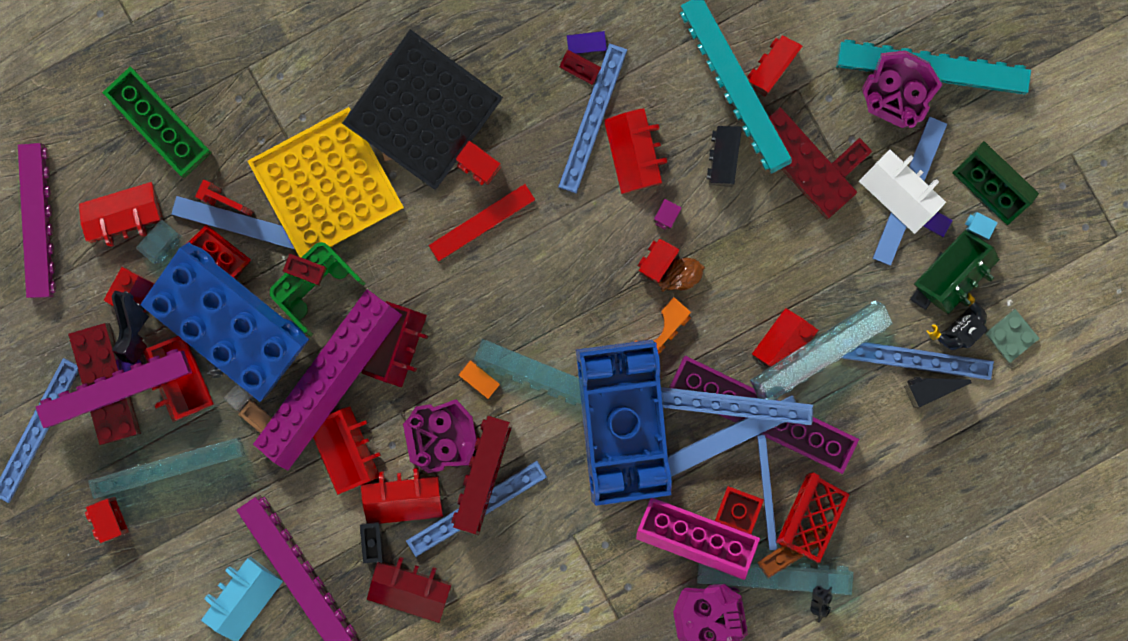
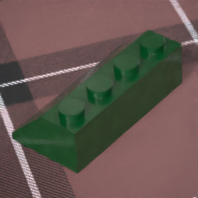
[952,141,1039,226]

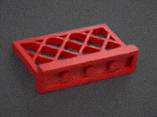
[195,179,254,216]
[776,472,850,563]

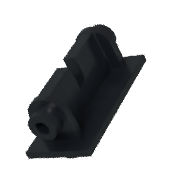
[810,586,833,623]

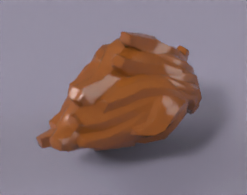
[658,258,705,292]

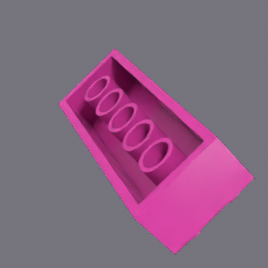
[636,498,760,580]

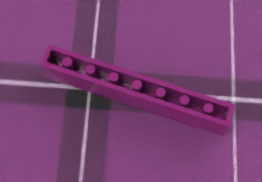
[17,143,56,298]
[35,349,192,428]

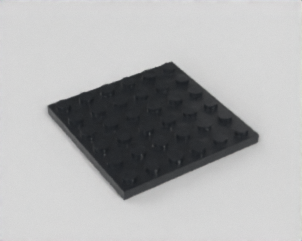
[342,29,503,190]

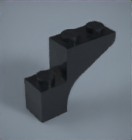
[112,291,149,365]

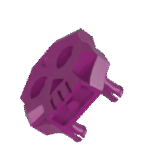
[862,50,942,128]
[403,399,477,473]
[673,583,748,641]

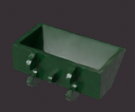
[914,230,1000,314]

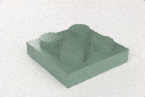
[985,309,1040,363]

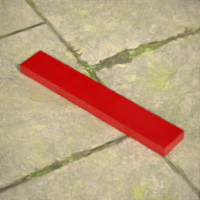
[428,184,535,261]

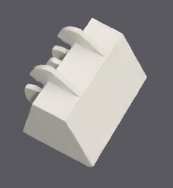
[859,150,946,234]

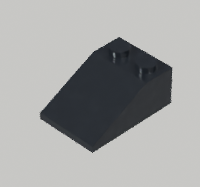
[904,377,972,408]

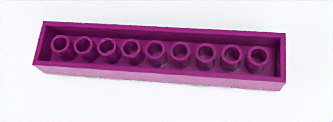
[253,289,402,471]
[668,355,859,474]
[236,495,362,641]

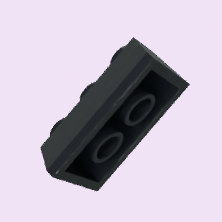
[706,126,742,187]

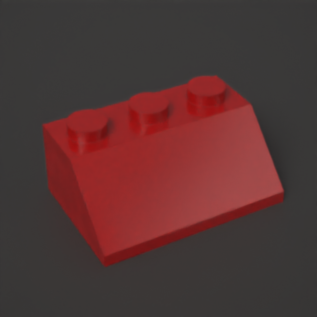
[747,35,803,97]
[186,225,251,280]
[752,308,818,377]

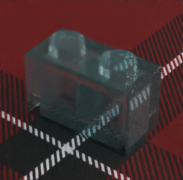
[136,219,182,264]

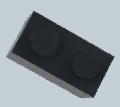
[360,522,384,563]

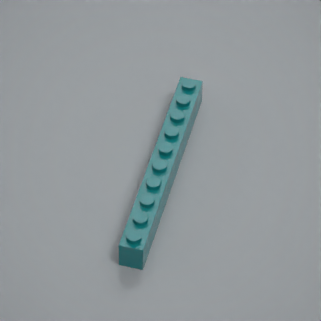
[679,0,792,174]
[836,40,1031,95]

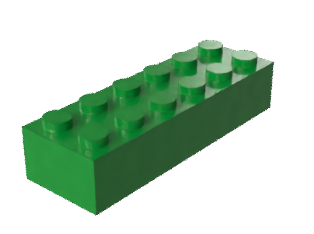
[102,66,213,178]

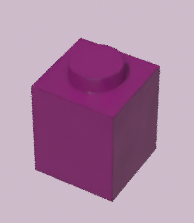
[653,199,682,230]

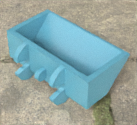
[201,557,283,641]

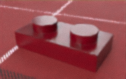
[559,50,602,85]
[832,137,873,178]
[283,253,326,286]

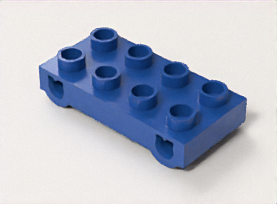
[140,242,309,402]
[576,340,672,506]

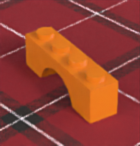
[634,297,691,354]

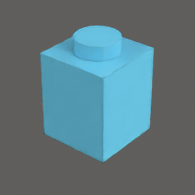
[965,212,998,241]

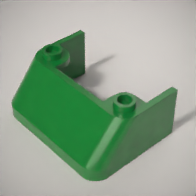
[270,242,366,336]

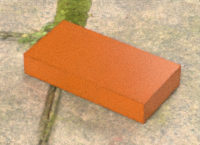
[459,360,500,399]

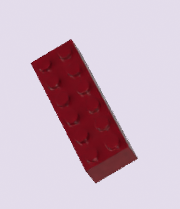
[769,107,858,220]
[68,323,141,445]
[451,416,513,536]

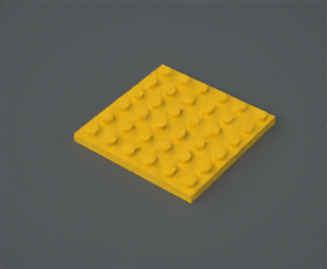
[248,107,404,257]

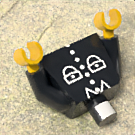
[927,293,987,350]

